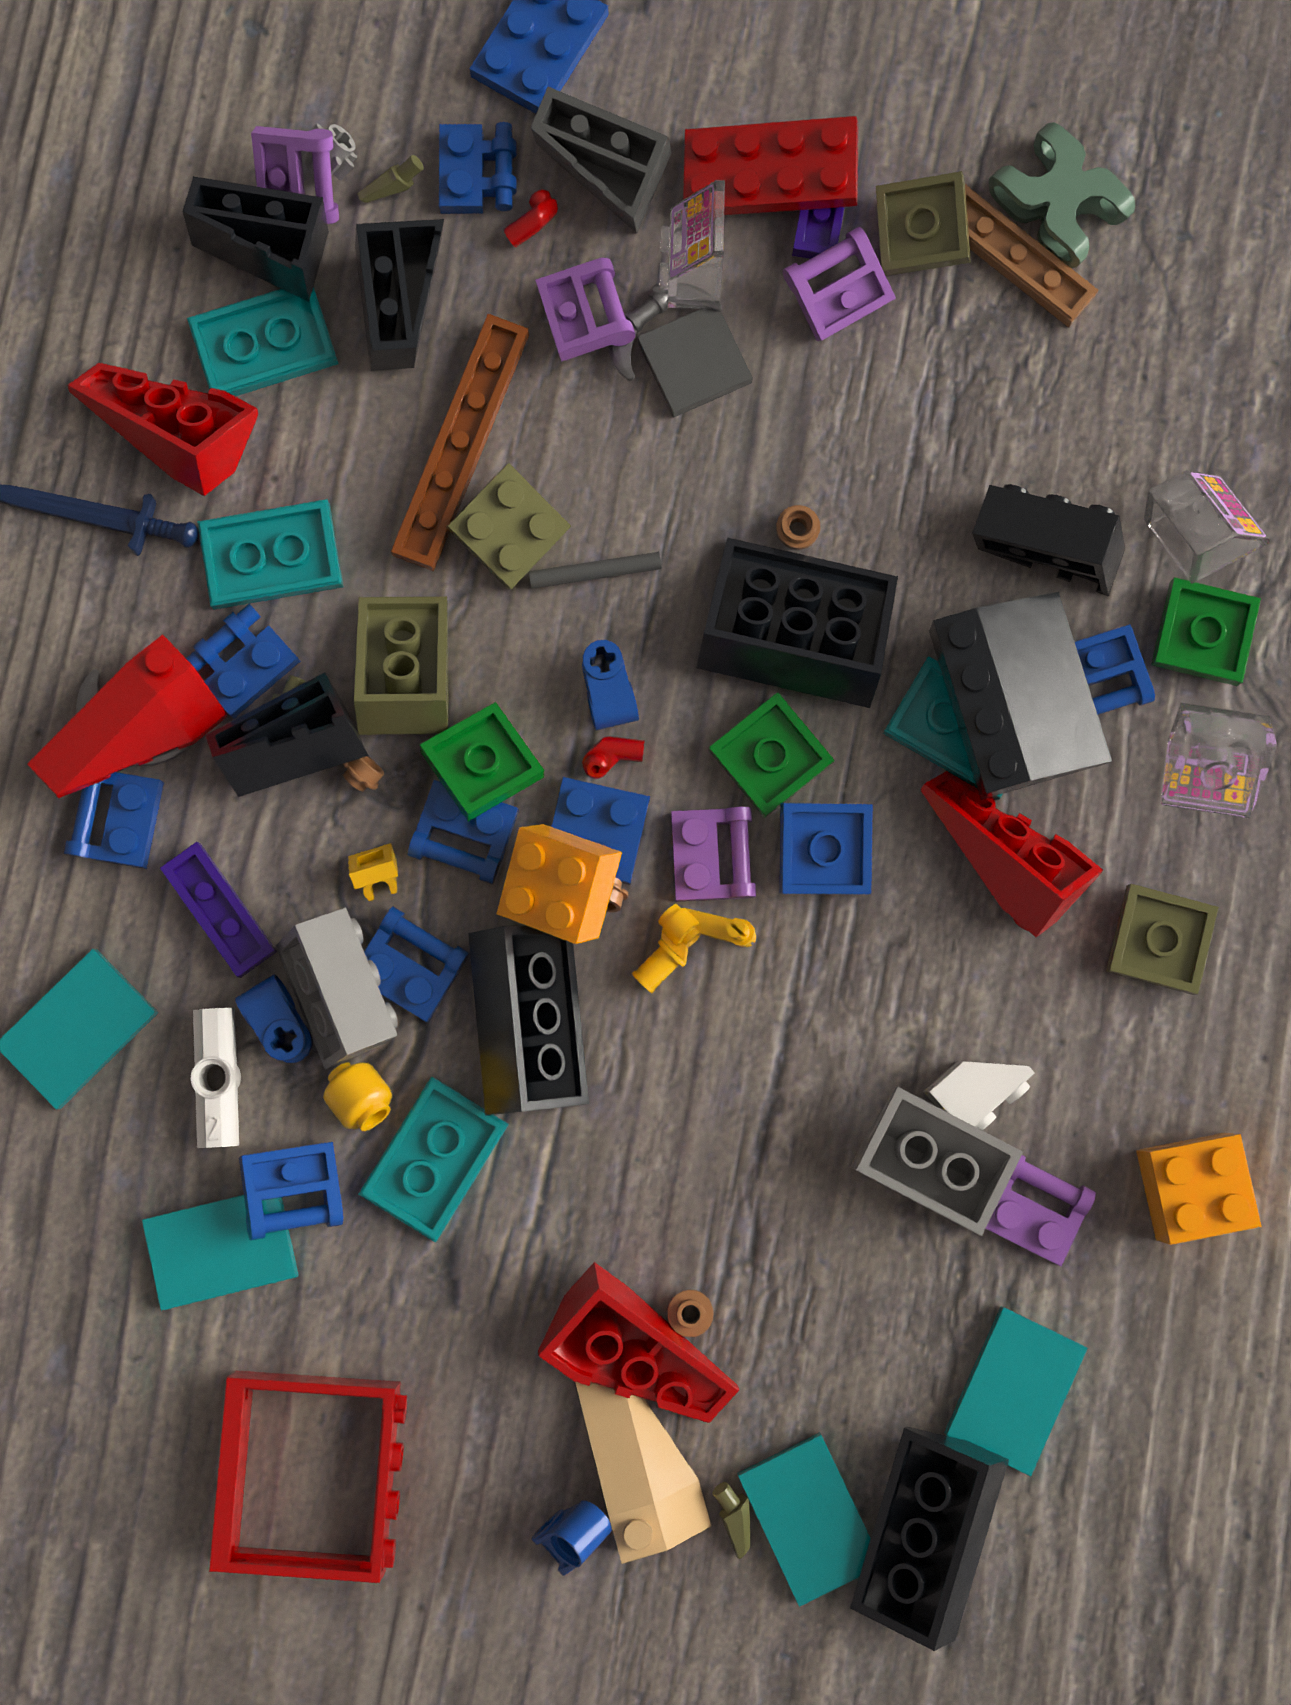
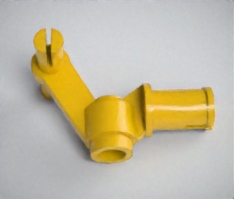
[632,904,756,993]

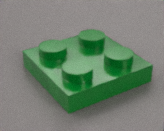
[1151,577,1261,686]
[708,692,835,818]
[420,702,544,821]

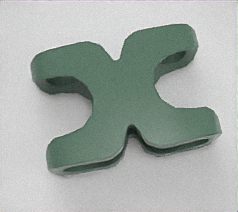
[989,122,1135,268]

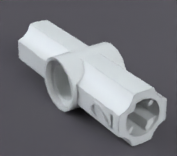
[190,1008,241,1148]

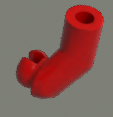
[503,189,558,248]
[582,736,645,779]

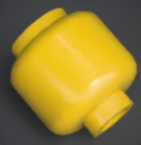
[323,1062,392,1131]

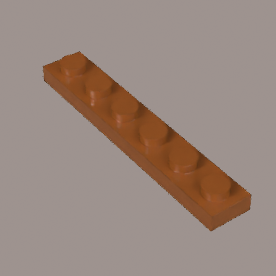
[391,314,529,572]

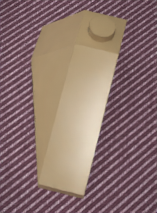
[575,1382,711,1564]

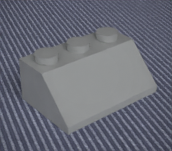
[276,907,398,1070]
[851,1087,1023,1236]

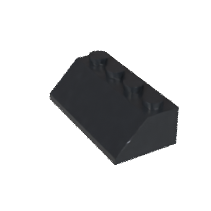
[468,926,589,1115]
[850,1427,1009,1651]

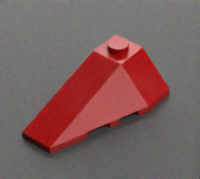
[67,363,258,496]
[27,634,228,798]
[920,771,1103,937]
[538,1262,739,1423]

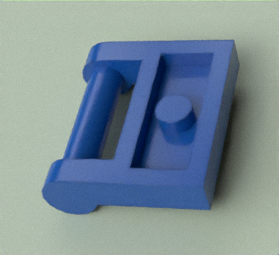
[1075,624,1155,715]
[64,772,164,869]
[407,780,519,884]
[364,906,470,1022]
[239,1142,343,1240]

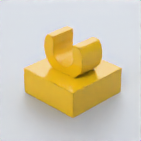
[348,843,398,901]

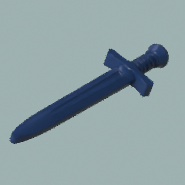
[0,484,198,556]

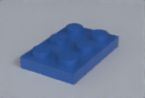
[469,0,609,114]

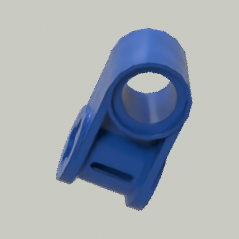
[582,640,639,730]
[235,974,313,1063]
[531,1500,612,1576]

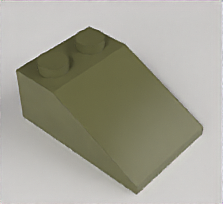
[354,596,449,735]

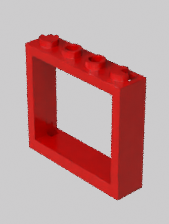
[209,1370,407,1583]

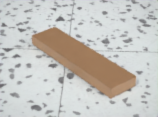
[965,184,1099,328]

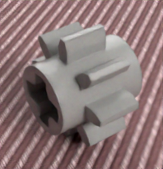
[303,123,357,181]

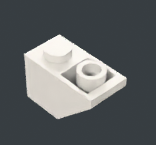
[923,1061,1035,1130]

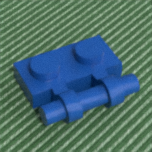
[439,122,517,214]
[186,603,301,719]

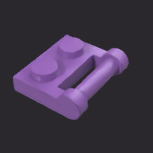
[251,126,339,224]
[783,227,896,341]
[536,258,635,362]
[671,807,756,902]
[985,1155,1096,1266]

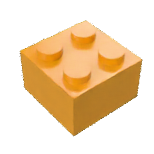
[496,824,622,944]
[1136,1133,1262,1245]

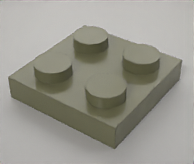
[876,171,971,276]
[446,463,571,590]
[1106,884,1219,995]

